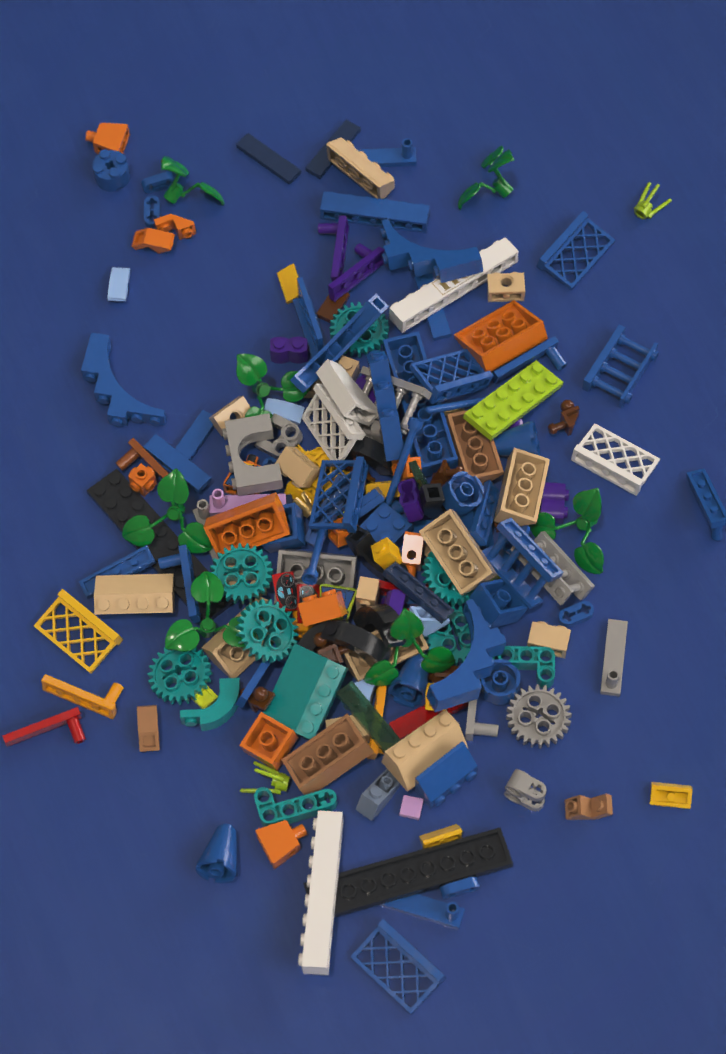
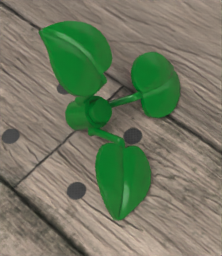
[458,145,514,210]
[161,156,224,206]
[236,353,311,427]
[122,469,213,553]
[528,488,604,574]
[165,571,258,652]
[364,608,456,686]

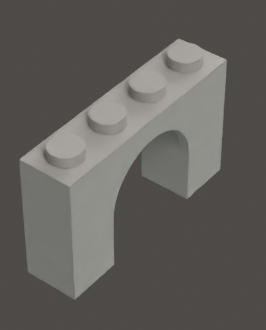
[222,413,283,496]

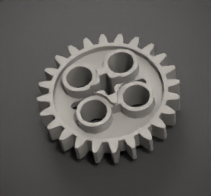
[506,684,572,749]

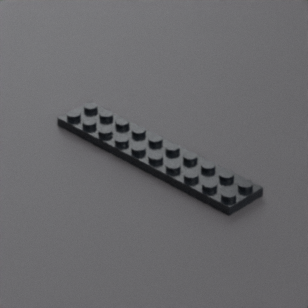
[87,469,234,621]
[303,827,513,918]

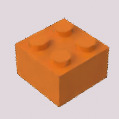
[298,589,348,627]
[239,712,299,771]

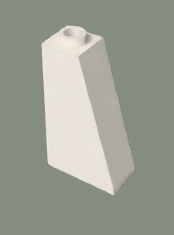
[316,359,378,426]

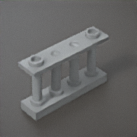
[360,366,432,435]
[510,531,595,606]

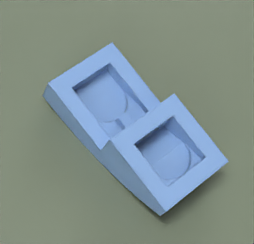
[107,267,130,302]
[264,398,305,425]

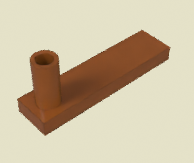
[115,438,169,479]

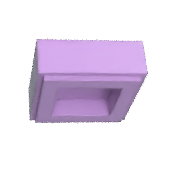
[399,795,424,820]

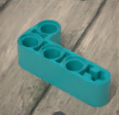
[492,646,555,689]
[254,787,337,827]

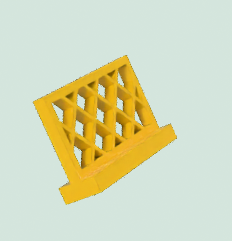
[34,589,123,674]

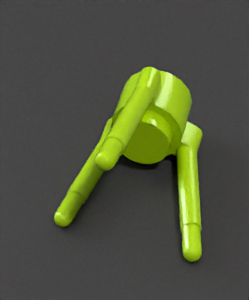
[634,182,672,219]
[240,761,291,795]

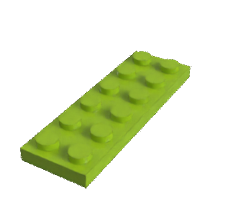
[463,360,564,441]

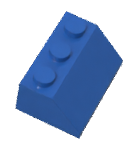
[415,741,477,809]

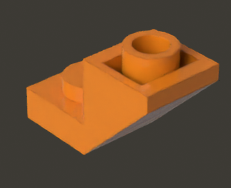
[154,214,196,240]
[131,228,175,254]

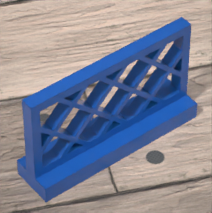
[536,211,615,290]
[292,277,327,359]
[409,349,494,404]
[309,457,369,533]
[350,919,446,1015]

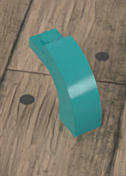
[180,678,241,731]

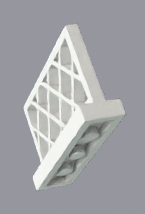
[302,383,366,467]
[571,423,660,496]

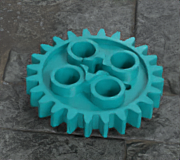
[329,301,389,357]
[210,543,273,604]
[421,551,474,606]
[235,599,299,663]
[423,605,471,666]
[148,647,212,705]

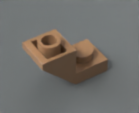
[137,705,160,752]
[565,794,613,820]

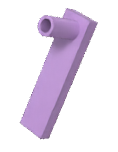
[209,489,286,516]

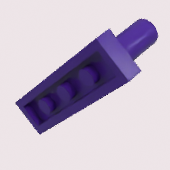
[318,216,350,282]
[328,243,384,302]

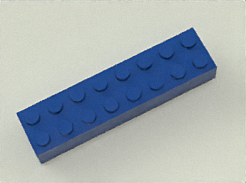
[383,331,458,478]

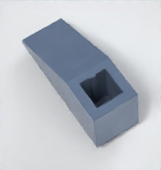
[355,769,401,821]

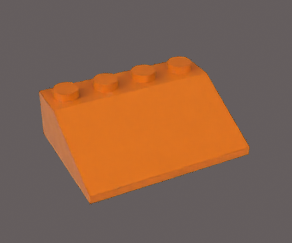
[454,300,548,372]

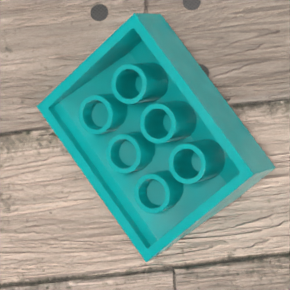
[263,643,349,739]

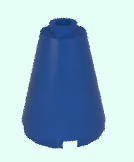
[494,421,540,457]
[388,652,429,708]
[196,824,237,883]

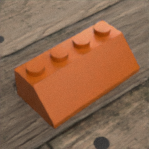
[203,492,290,556]

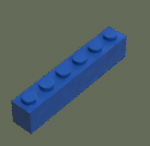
[320,192,430,233]

